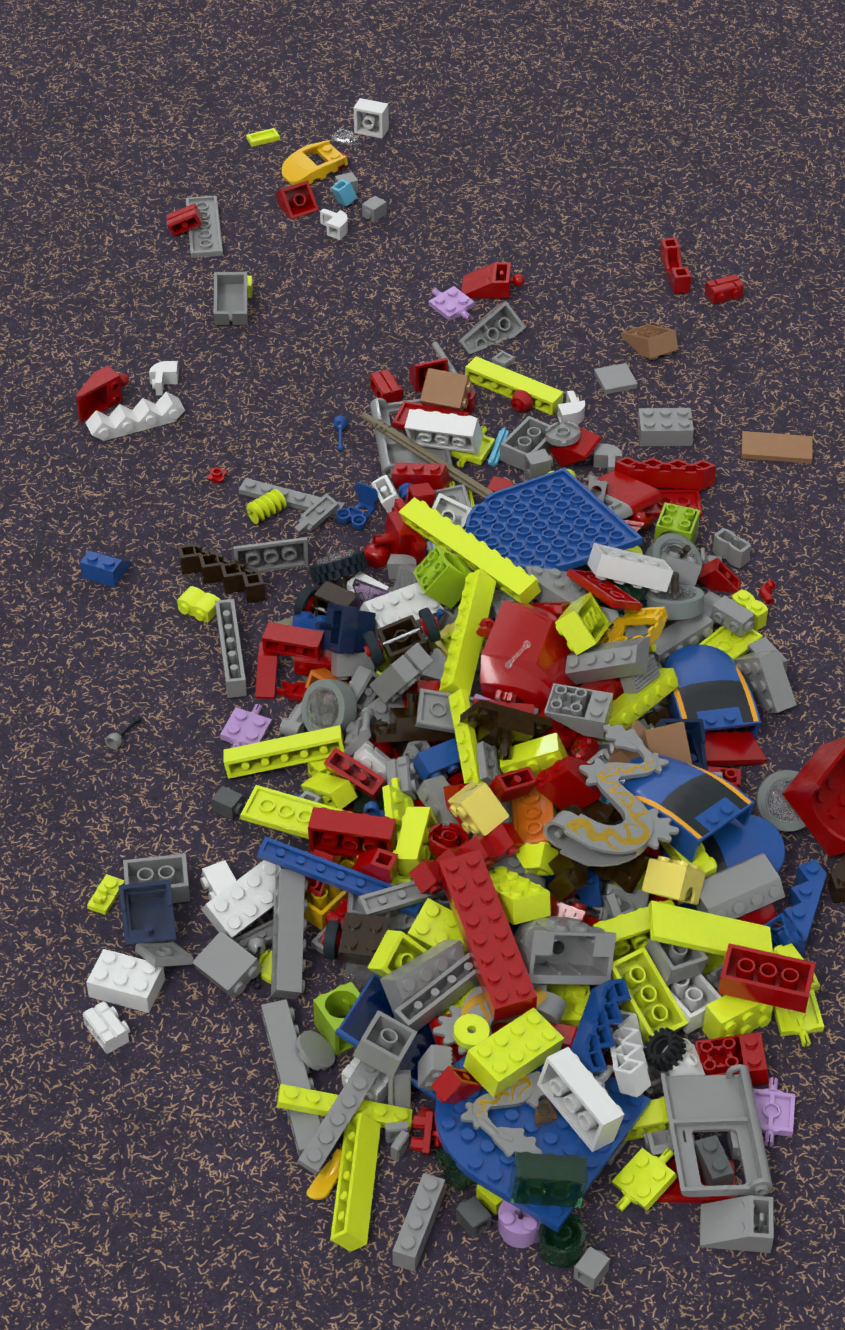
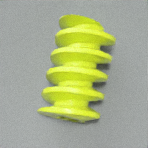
[247,489,287,524]

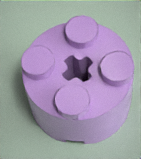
[498,1200,545,1248]

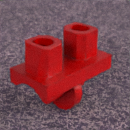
[410,1111,441,1156]

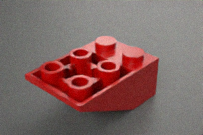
[695,1032,769,1086]

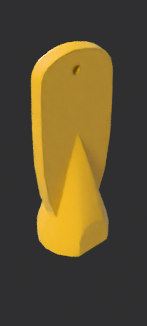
[306,1149,342,1200]

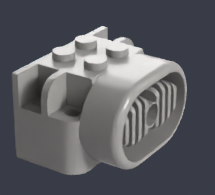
[514,916,616,985]

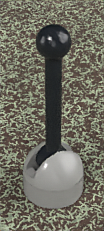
[105,715,141,750]
[248,938,266,990]

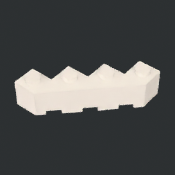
[86,392,185,441]
[610,1010,651,1097]

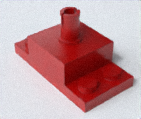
[372,498,427,566]

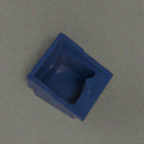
[315,603,376,654]
[653,719,708,771]
[119,879,177,946]

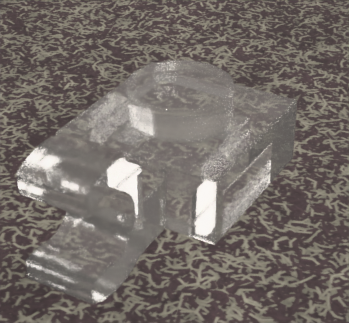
[332,128,359,148]

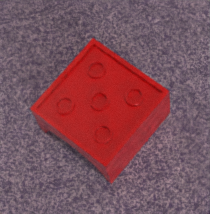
[782,737,845,857]

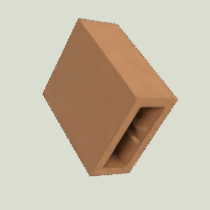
[420,368,472,411]

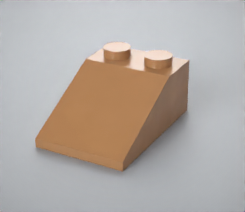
[621,324,678,360]

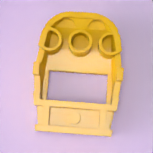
[282,140,348,185]
[596,607,668,647]

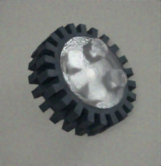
[308,549,368,589]

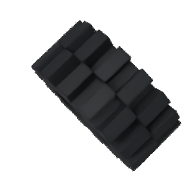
[643,1027,686,1072]

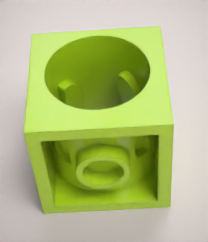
[654,502,700,554]
[413,545,471,609]
[313,982,373,1056]

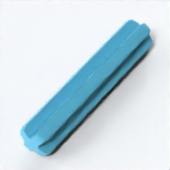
[488,428,509,467]

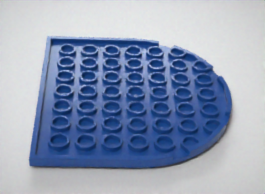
[465,468,643,572]
[435,1049,651,1232]

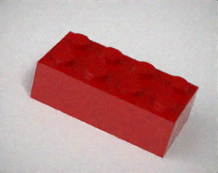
[308,807,396,858]
[718,943,816,1013]

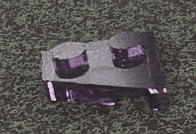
[352,579,389,608]

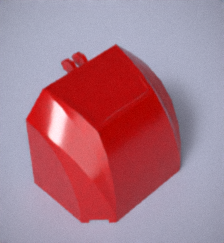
[476,600,584,713]

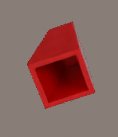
[536,756,601,810]

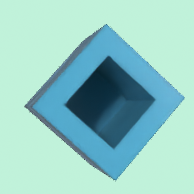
[331,179,358,206]

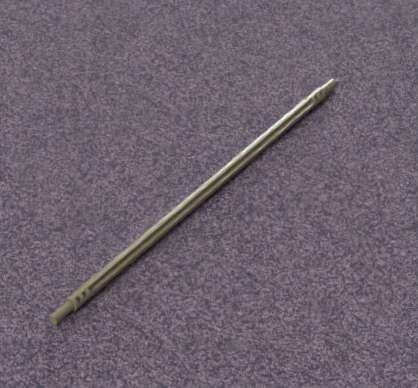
[361,412,588,565]

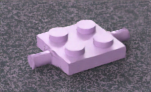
[429,286,475,321]
[220,704,272,748]
[753,1077,795,1147]

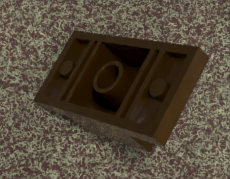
[370,691,456,743]
[460,699,552,760]
[589,810,652,893]

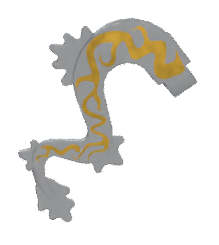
[544,724,679,867]
[432,983,567,1161]

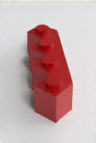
[614,456,716,490]
[409,823,524,895]

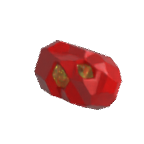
[569,734,599,762]

